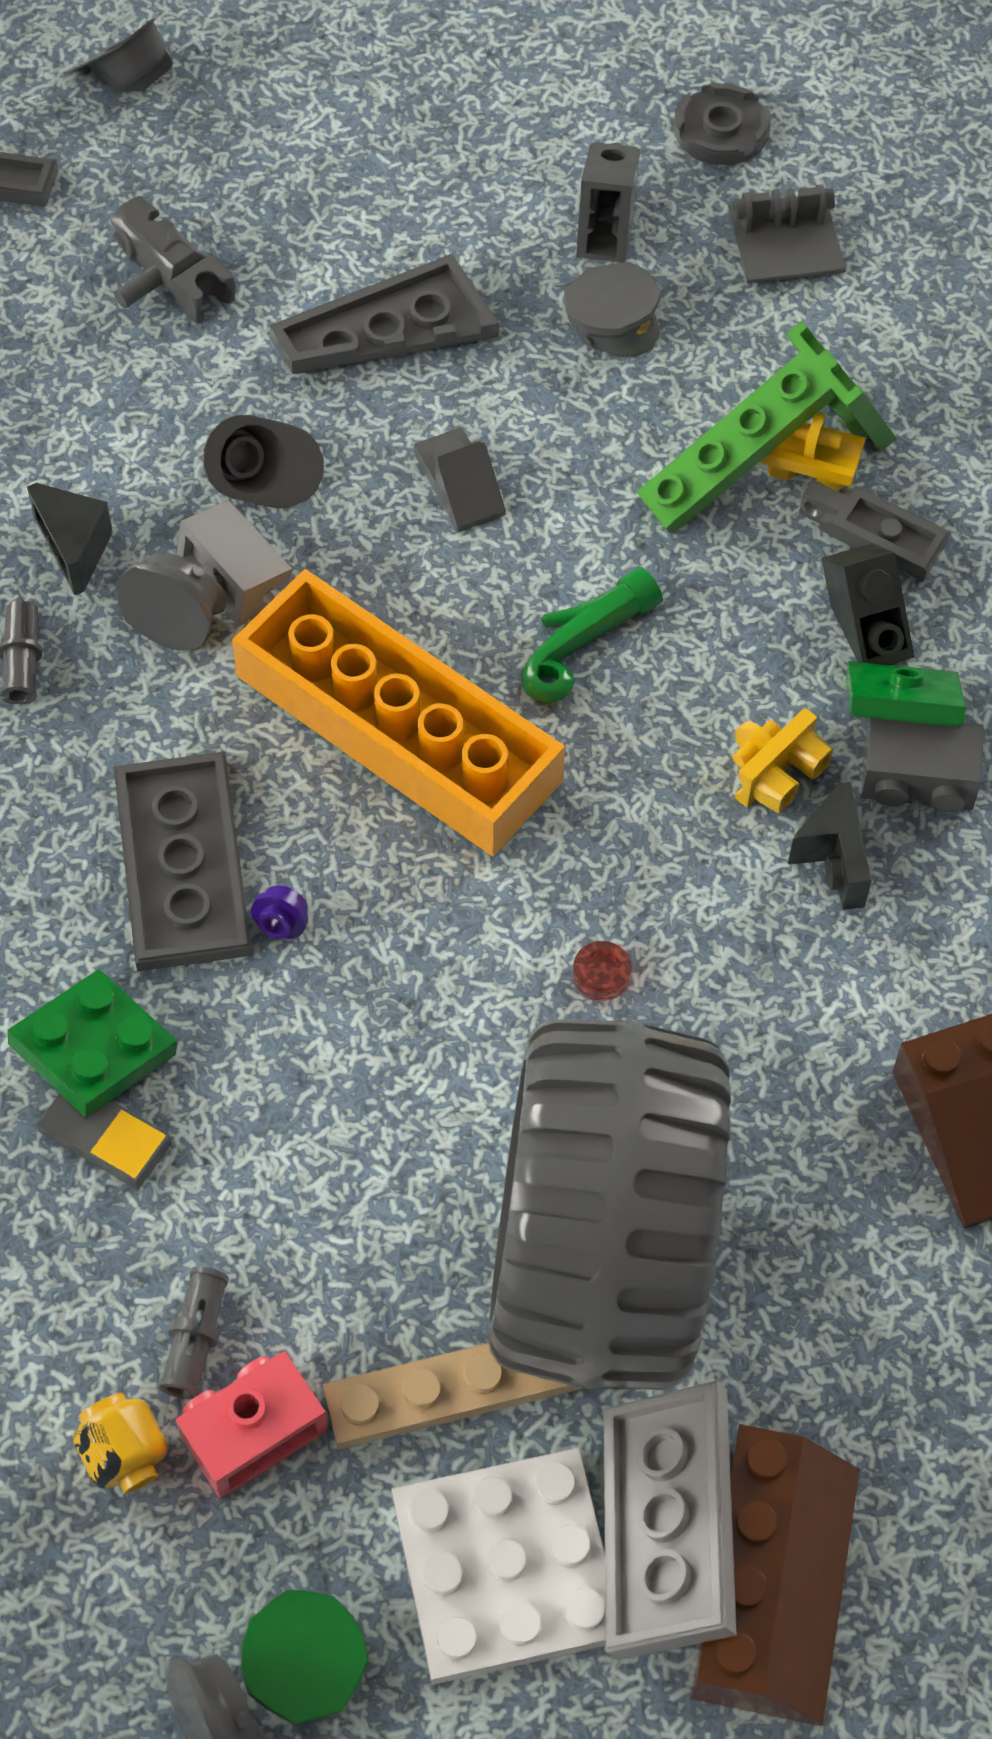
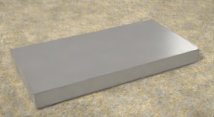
[604,1380,737,1660]

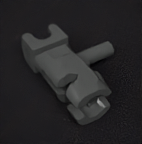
[110,195,236,323]

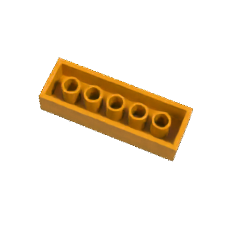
[232,569,565,857]

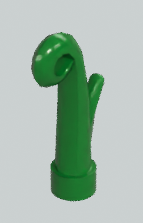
[521,566,663,703]

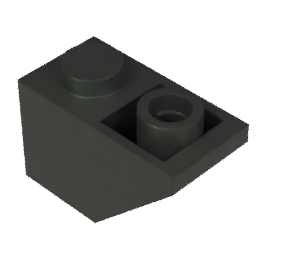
[821,544,915,665]

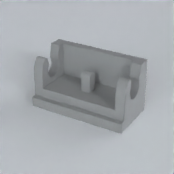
[176,500,292,627]

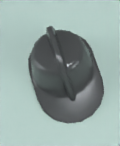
[63,12,174,92]
[203,415,324,508]

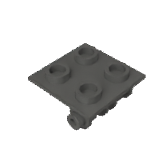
[728,184,846,283]

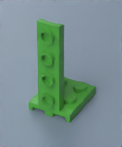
[637,320,897,533]

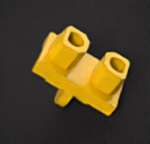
[759,412,866,492]
[732,707,833,814]

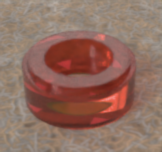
[573,941,632,1001]

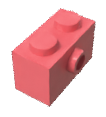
[175,1350,328,1500]

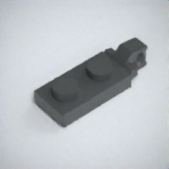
[799,479,950,582]

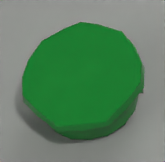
[240,1590,369,1725]

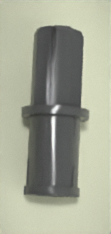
[0,598,42,704]

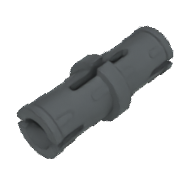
[159,1267,229,1399]

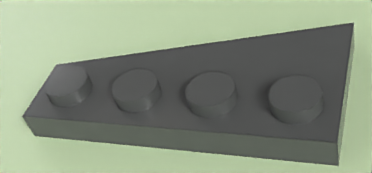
[269,254,499,374]

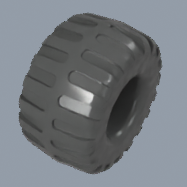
[488,1019,731,1390]

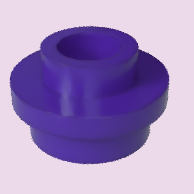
[251,885,308,939]

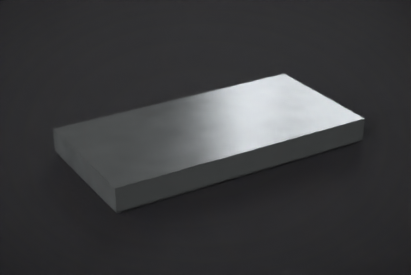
[113,751,253,972]

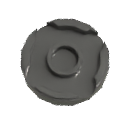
[674,83,771,165]

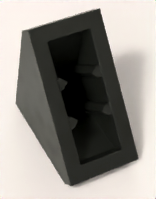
[27,483,113,595]

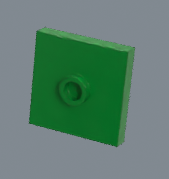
[846,661,966,727]

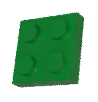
[7,969,177,1118]

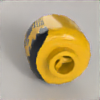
[73,1392,168,1495]

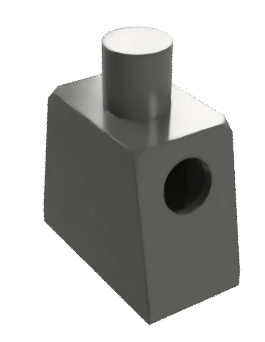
[576,142,640,263]

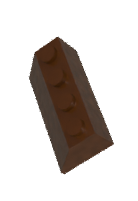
[691,1424,860,1726]

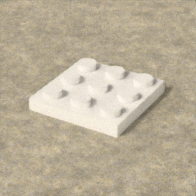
[391,1448,606,1685]

